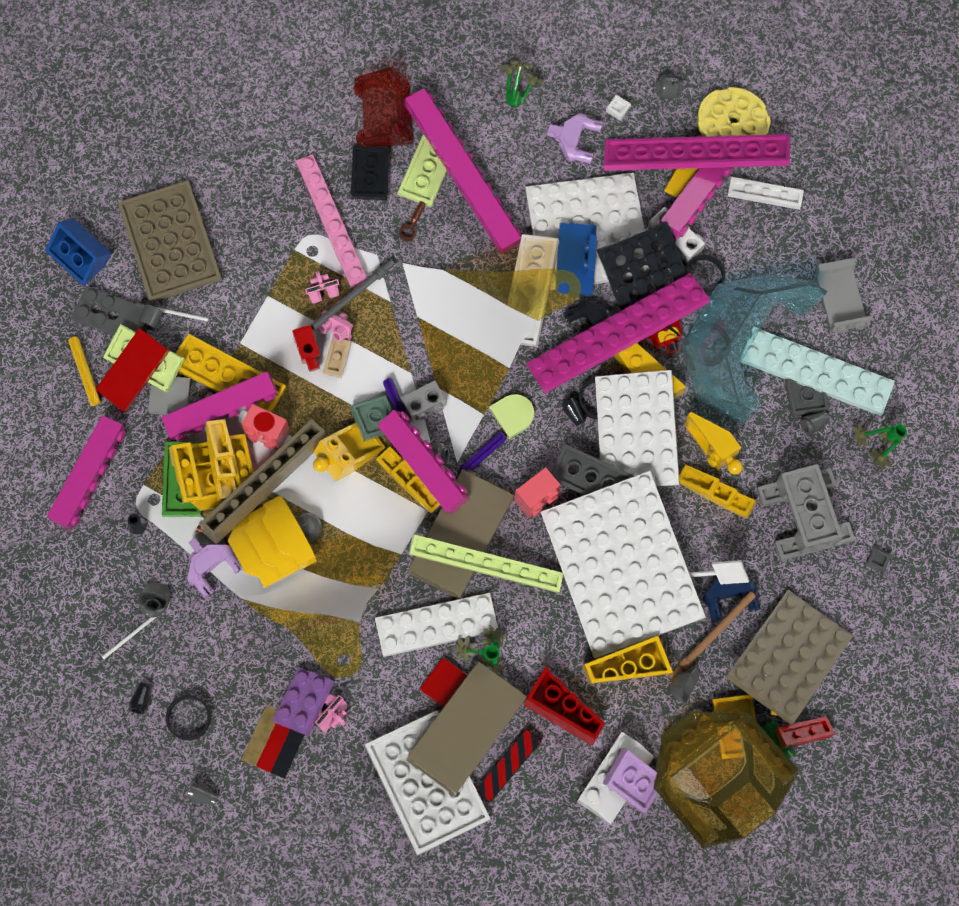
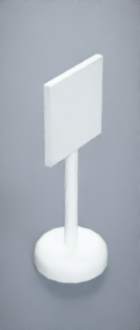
[689,560,749,584]

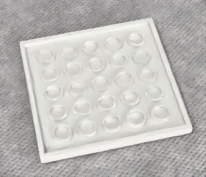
[525,173,650,290]

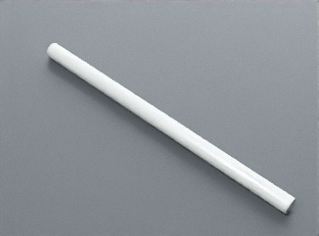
[156,307,209,322]
[102,617,156,659]

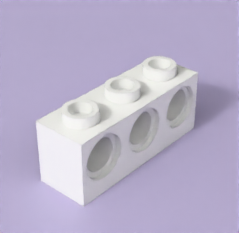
[648,207,705,263]

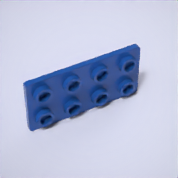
[555,223,597,296]

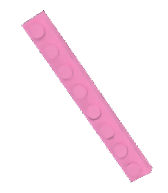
[296,154,367,289]

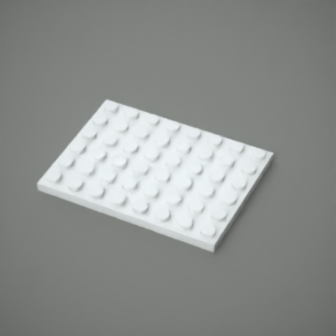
[541,471,706,659]

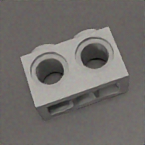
[401,380,446,422]

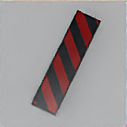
[476,729,542,803]

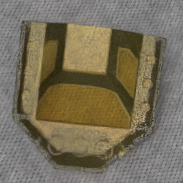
[654,710,799,848]

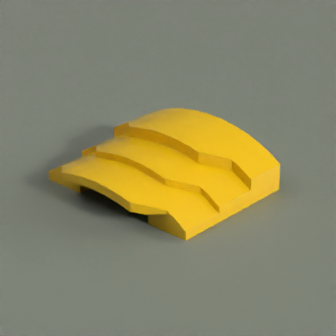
[169,434,253,511]
[228,495,317,588]

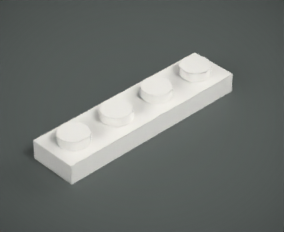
[728,177,804,210]

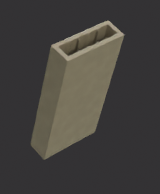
[408,469,514,599]
[406,661,527,797]

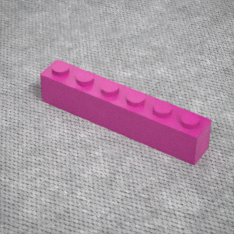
[659,167,733,242]
[161,372,279,441]
[377,410,470,514]
[47,415,126,530]

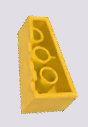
[614,343,686,399]
[582,636,673,684]

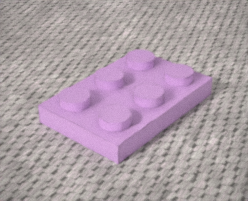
[602,748,657,814]

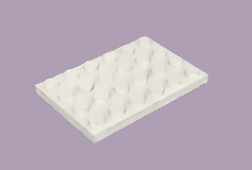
[595,370,680,487]
[365,710,490,856]

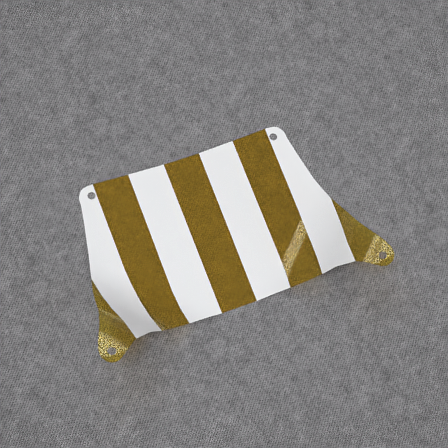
[136,235,581,678]

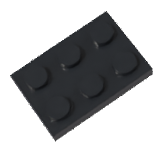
[350,146,390,200]

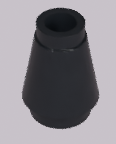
[561,397,586,426]
[127,514,147,535]
[129,683,151,714]

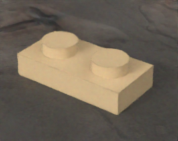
[323,337,351,378]

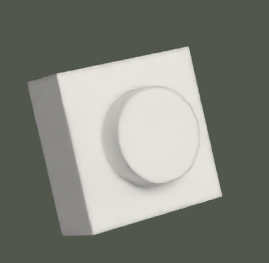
[606,95,631,121]

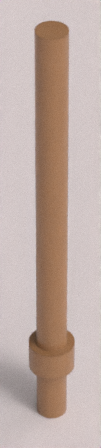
[668,591,756,680]

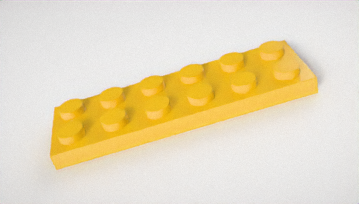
[176,333,287,413]

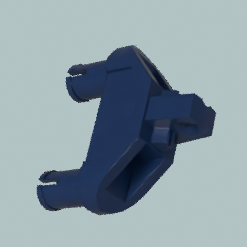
[703,575,761,621]

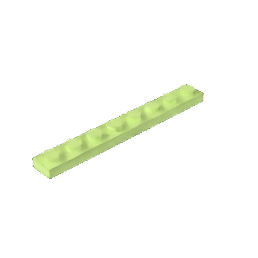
[408,534,563,593]

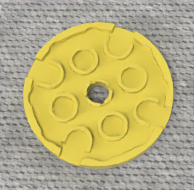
[697,87,770,137]

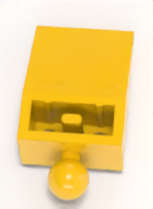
[684,412,743,475]
[313,423,386,482]

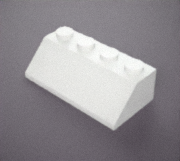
[577,732,654,824]

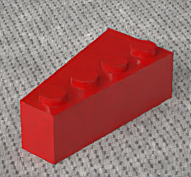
[524,666,605,746]

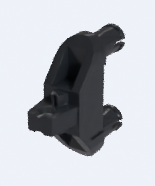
[564,301,621,328]

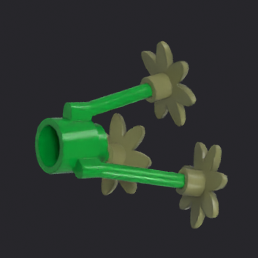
[498,59,543,107]
[853,423,907,470]
[453,625,507,675]

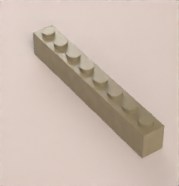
[199,419,326,544]

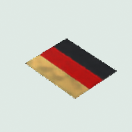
[241,705,305,779]

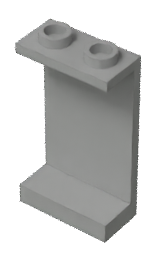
[815,258,871,334]

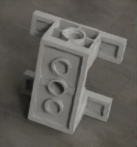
[757,464,855,561]

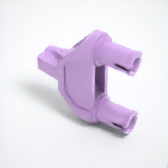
[547,113,603,165]
[188,538,243,598]

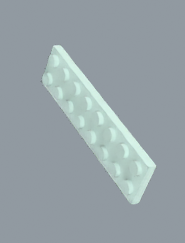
[739,327,895,416]

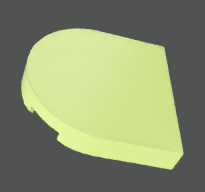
[489,394,534,439]

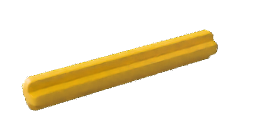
[68,336,101,406]

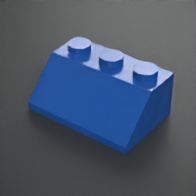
[45,218,112,286]

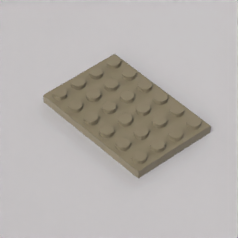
[118,180,222,303]
[726,590,853,725]

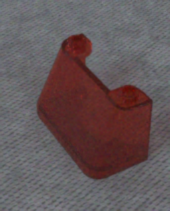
[354,66,413,147]

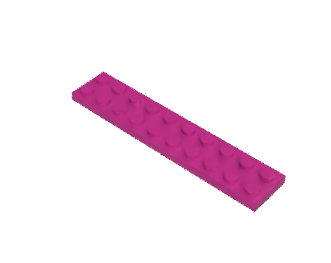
[603,134,790,171]
[526,273,710,394]

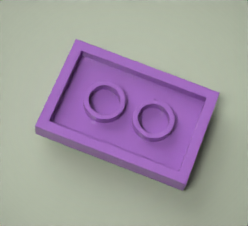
[272,667,334,736]

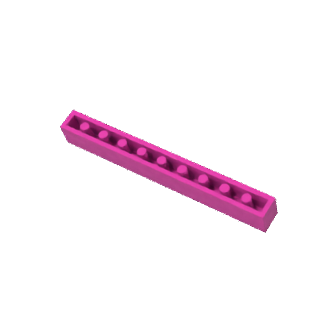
[405,88,522,255]

